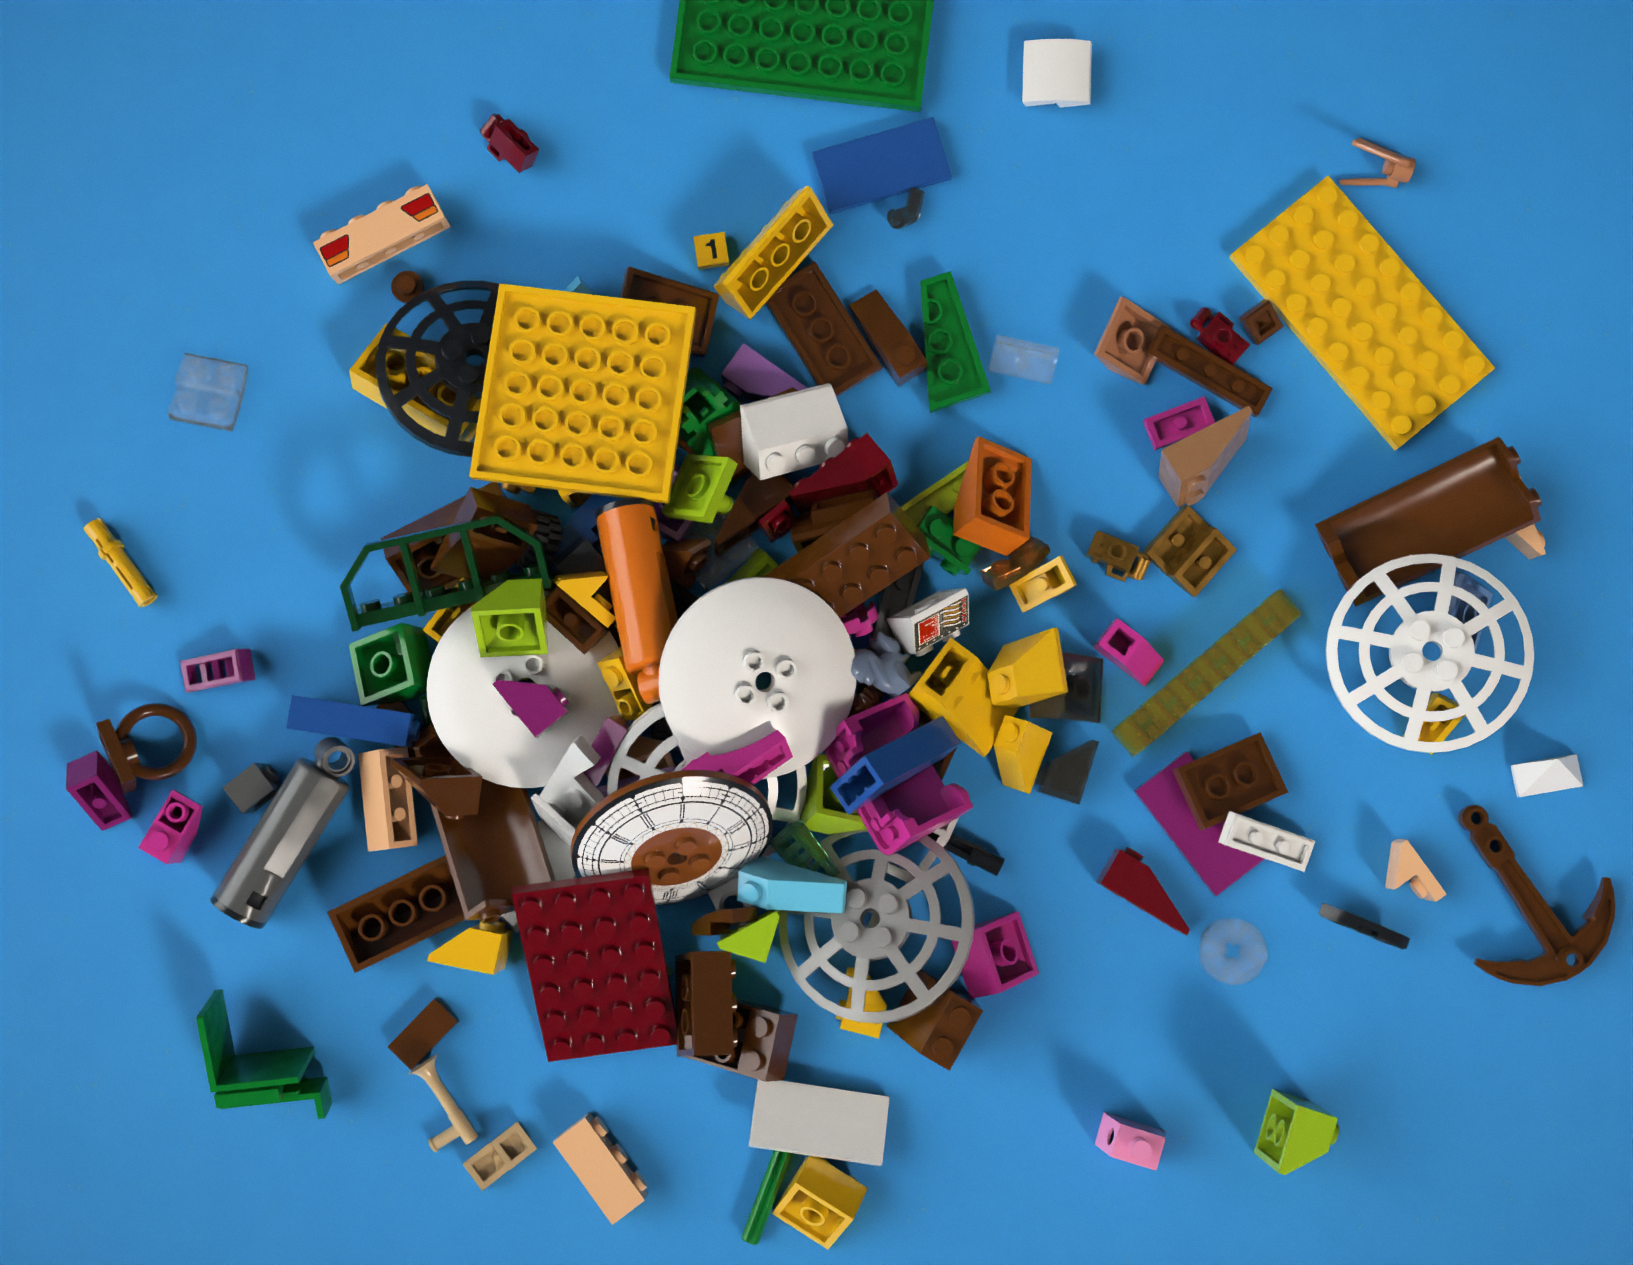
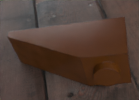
[849,289,927,387]
[714,473,794,557]

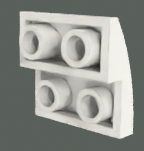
[1022,39,1092,108]

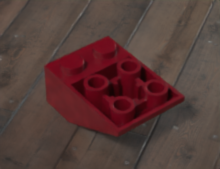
[789,433,899,515]

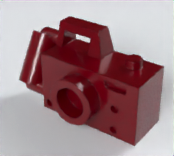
[480,113,539,173]
[1190,307,1250,365]

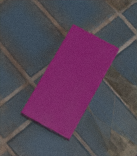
[1134,752,1265,896]

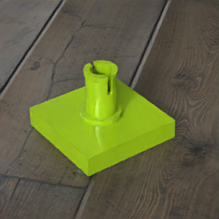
[661,454,738,523]

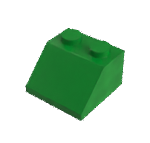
[348,623,431,706]

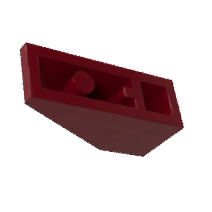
[1096,847,1190,936]

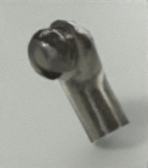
[887,188,925,229]

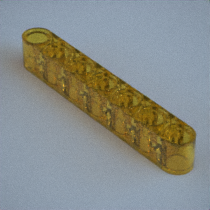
[1111,588,1302,757]

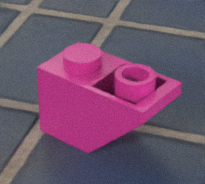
[1092,618,1164,687]
[138,790,203,864]

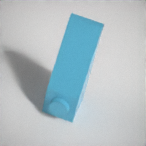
[737,856,847,913]

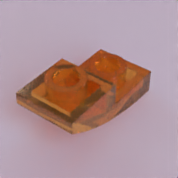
[981,537,1050,591]

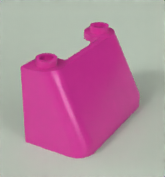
[824,693,973,855]

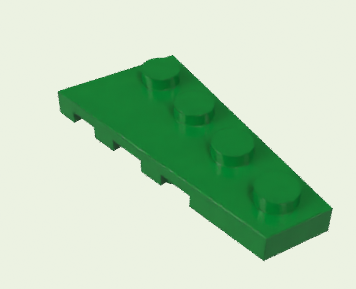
[920,271,991,413]

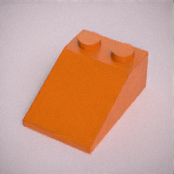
[953,436,1032,556]

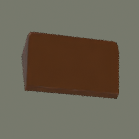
[545,586,610,655]

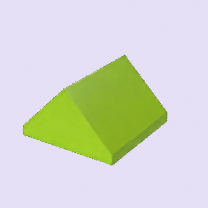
[717,910,781,963]

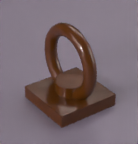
[96,703,197,794]

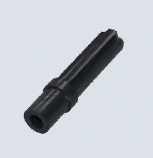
[928,832,1005,876]

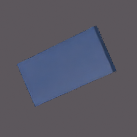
[812,117,952,215]

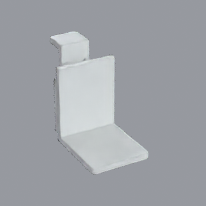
[500,793,577,933]

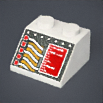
[886,588,969,657]

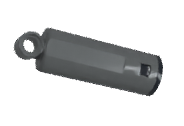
[210,737,355,929]

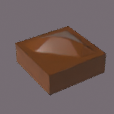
[1239,299,1284,345]

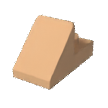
[1385,839,1446,902]

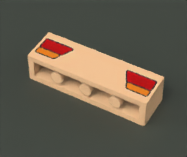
[313,184,451,285]

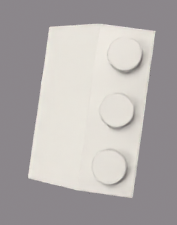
[740,383,848,480]

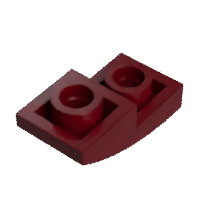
[758,500,796,543]

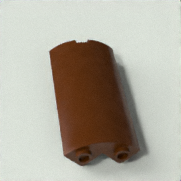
[1315,437,1542,607]
[413,724,556,924]

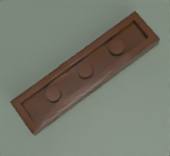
[1145,325,1273,418]

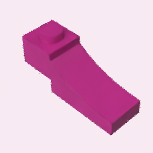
[680,729,793,785]

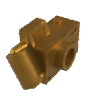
[1085,530,1152,582]

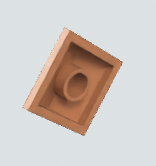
[1094,297,1171,385]

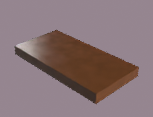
[765,261,883,398]

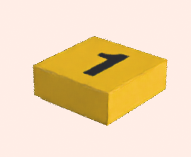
[693,232,730,270]

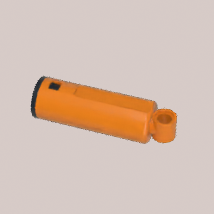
[595,498,678,704]

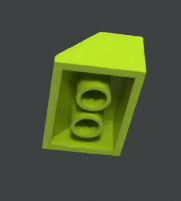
[1254,1089,1339,1175]

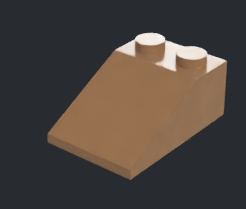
[1158,406,1252,508]

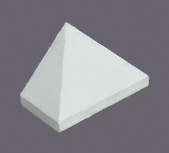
[1510,754,1583,797]

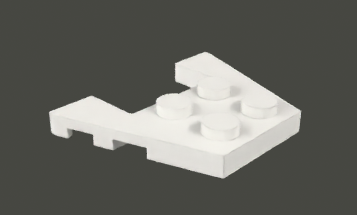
[540,735,605,829]

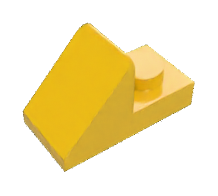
[1008,555,1077,613]
[552,571,616,628]

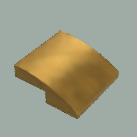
[1142,505,1237,597]

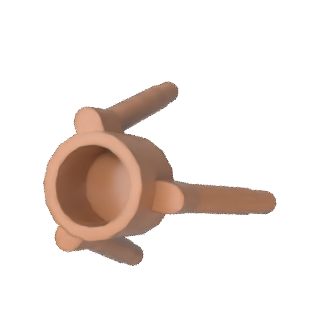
[1339,138,1416,188]

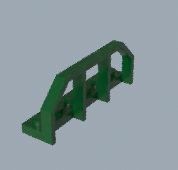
[340,514,555,632]

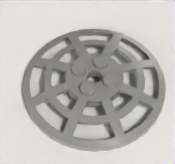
[779,829,975,1024]

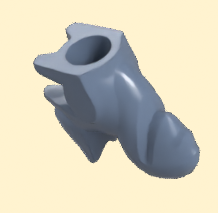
[851,632,923,699]

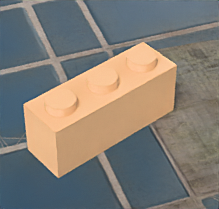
[358,747,418,852]
[553,1112,648,1225]

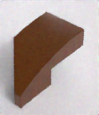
[691,907,758,936]

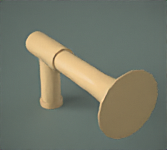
[408,1054,478,1152]

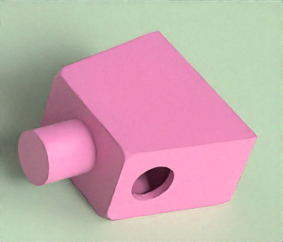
[1095,1112,1166,1170]

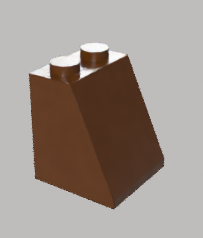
[887,969,983,1071]

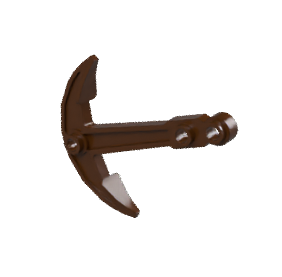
[1458,805,1615,986]

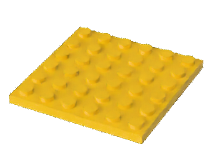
[469,283,696,504]

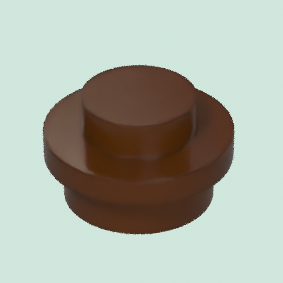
[391,271,424,303]

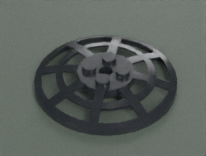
[376,281,499,457]

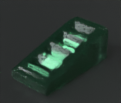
[769,820,841,877]

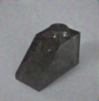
[1035,740,1099,805]

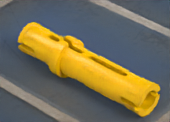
[83,518,158,608]

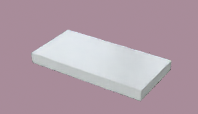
[748,1080,890,1166]

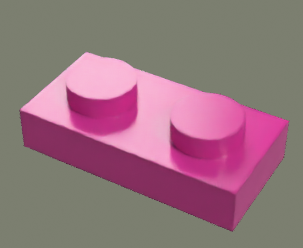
[1143,396,1215,451]

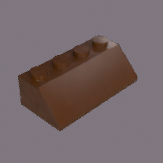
[380,482,507,594]
[327,855,465,973]

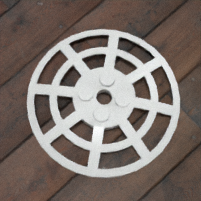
[1325,554,1534,753]

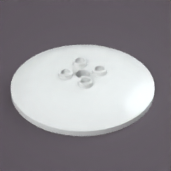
[658,577,856,779]
[427,591,622,788]

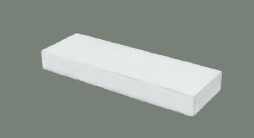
[1218,811,1315,872]

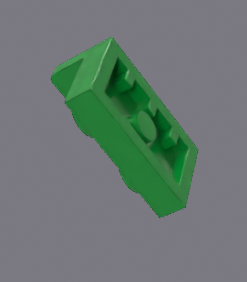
[916,506,982,576]

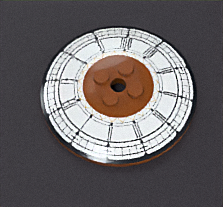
[570,770,773,906]

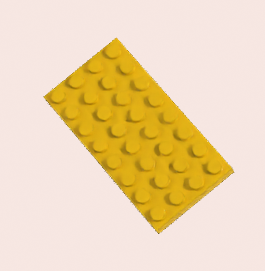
[1229,176,1495,451]

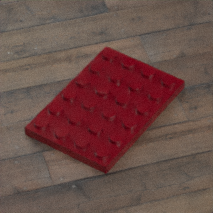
[511,868,677,1062]

